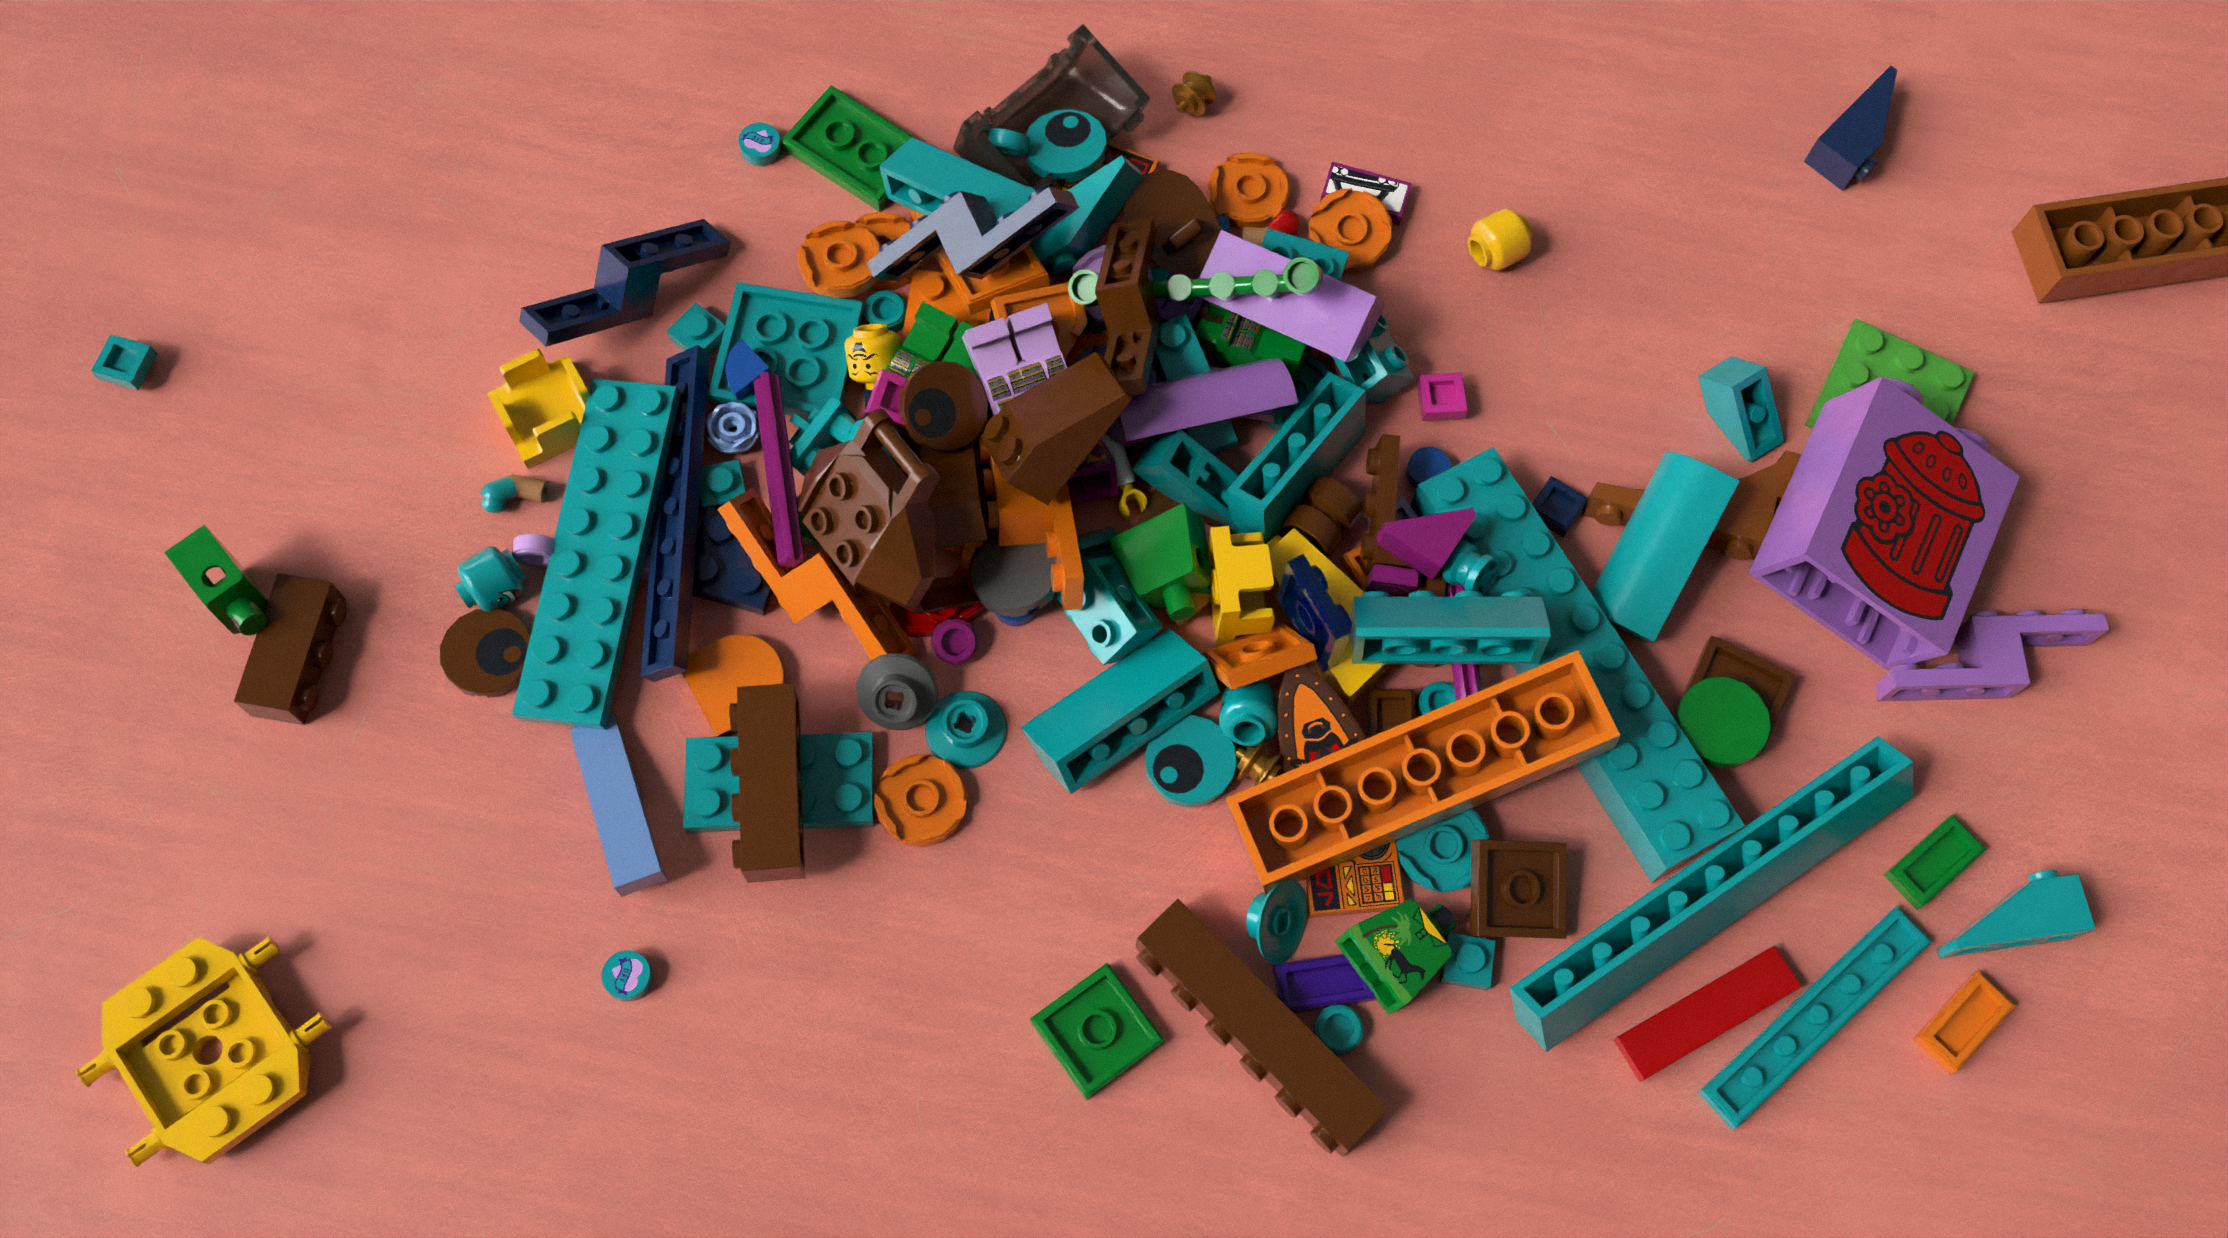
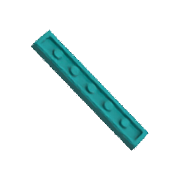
[1697,906,1932,1130]

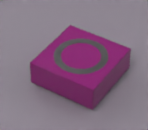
[1366,564,1419,597]

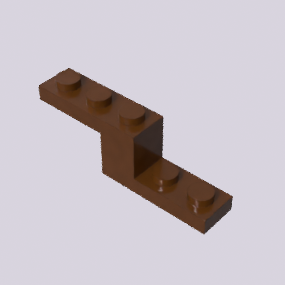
[1095,216,1161,398]
[1360,434,1446,668]

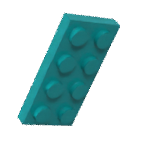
[683,732,874,833]

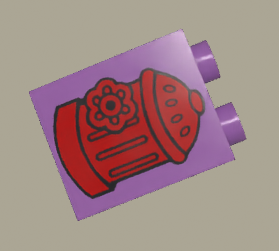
[1748,376,2020,670]

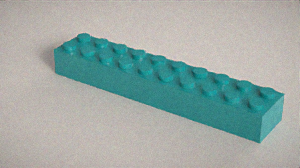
[1410,447,1745,883]

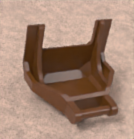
[798,409,979,614]

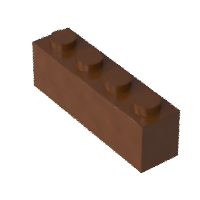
[729,683,805,883]

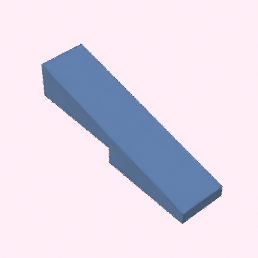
[570,714,667,897]

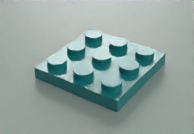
[708,282,864,418]

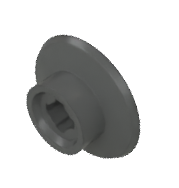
[856,653,938,730]

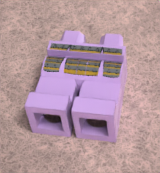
[962,303,1067,416]

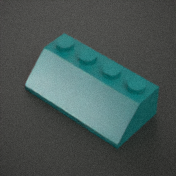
[1351,591,1551,664]

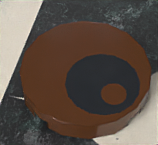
[898,361,988,451]
[440,608,531,698]

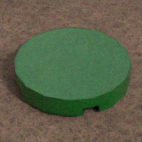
[1674,677,1771,768]

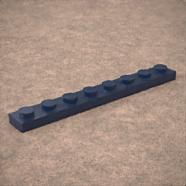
[640,345,710,682]

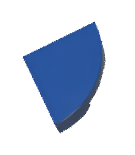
[725,339,771,401]

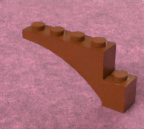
[1583,450,1802,560]

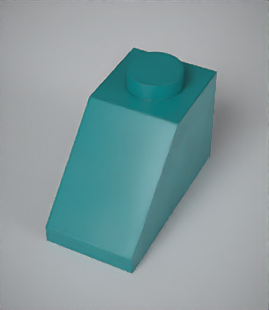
[1698,356,1784,462]

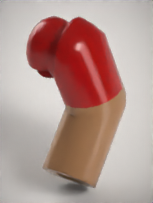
[1242,209,1300,246]

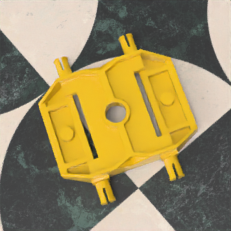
[75,935,332,1167]

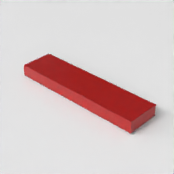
[1613,945,1802,1082]

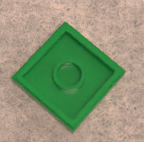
[1029,962,1165,1100]

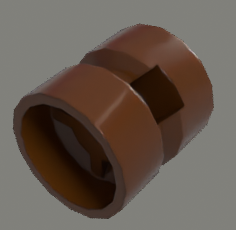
[1281,477,1363,558]

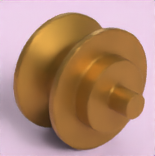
[1172,71,1216,116]
[1235,741,1283,785]

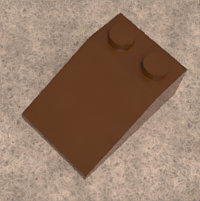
[981,352,1132,505]

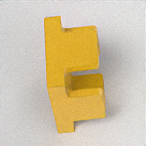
[487,349,590,469]
[1207,526,1275,645]

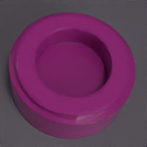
[931,618,978,665]

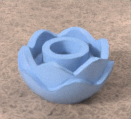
[706,402,760,454]

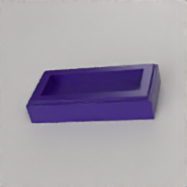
[1273,954,1376,1013]

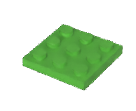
[1804,318,1974,429]

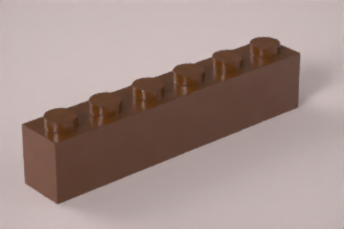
[1135,899,1389,1157]

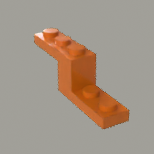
[978,420,1084,610]
[717,487,917,660]

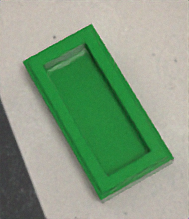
[1883,814,1986,910]

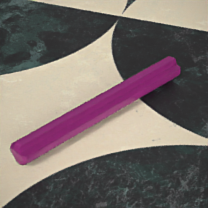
[754,371,805,568]

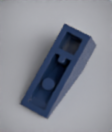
[1804,66,1897,191]

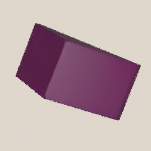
[1376,508,1476,580]

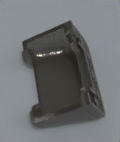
[953,24,1151,190]

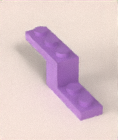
[1875,609,2109,702]

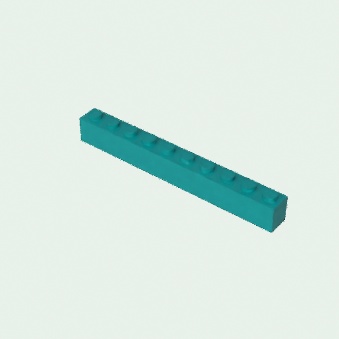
[1510,736,1914,1052]

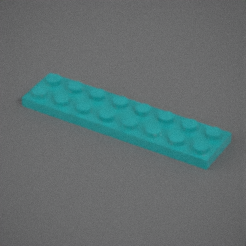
[512,379,681,730]

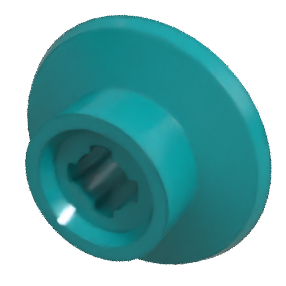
[925,691,1007,769]
[1246,879,1307,965]

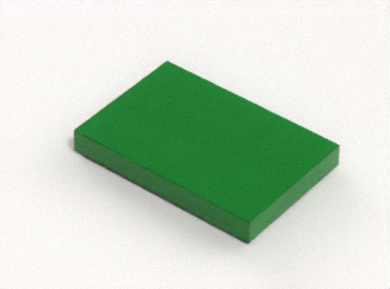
[780,85,916,212]

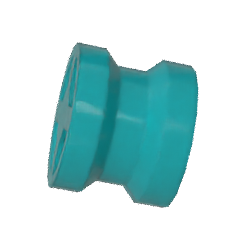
[1442,541,1500,595]

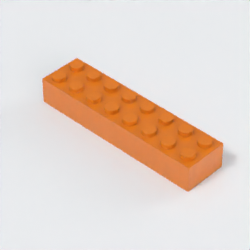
[1226,650,1621,893]

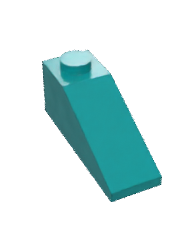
[1029,155,1143,277]
[1154,314,1239,454]
[1132,429,1242,534]
[1937,870,2096,959]

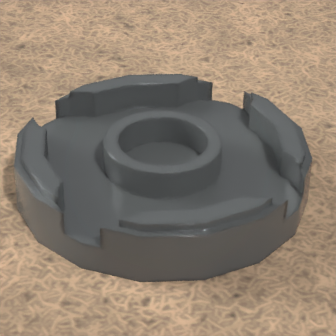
[970,537,1056,617]

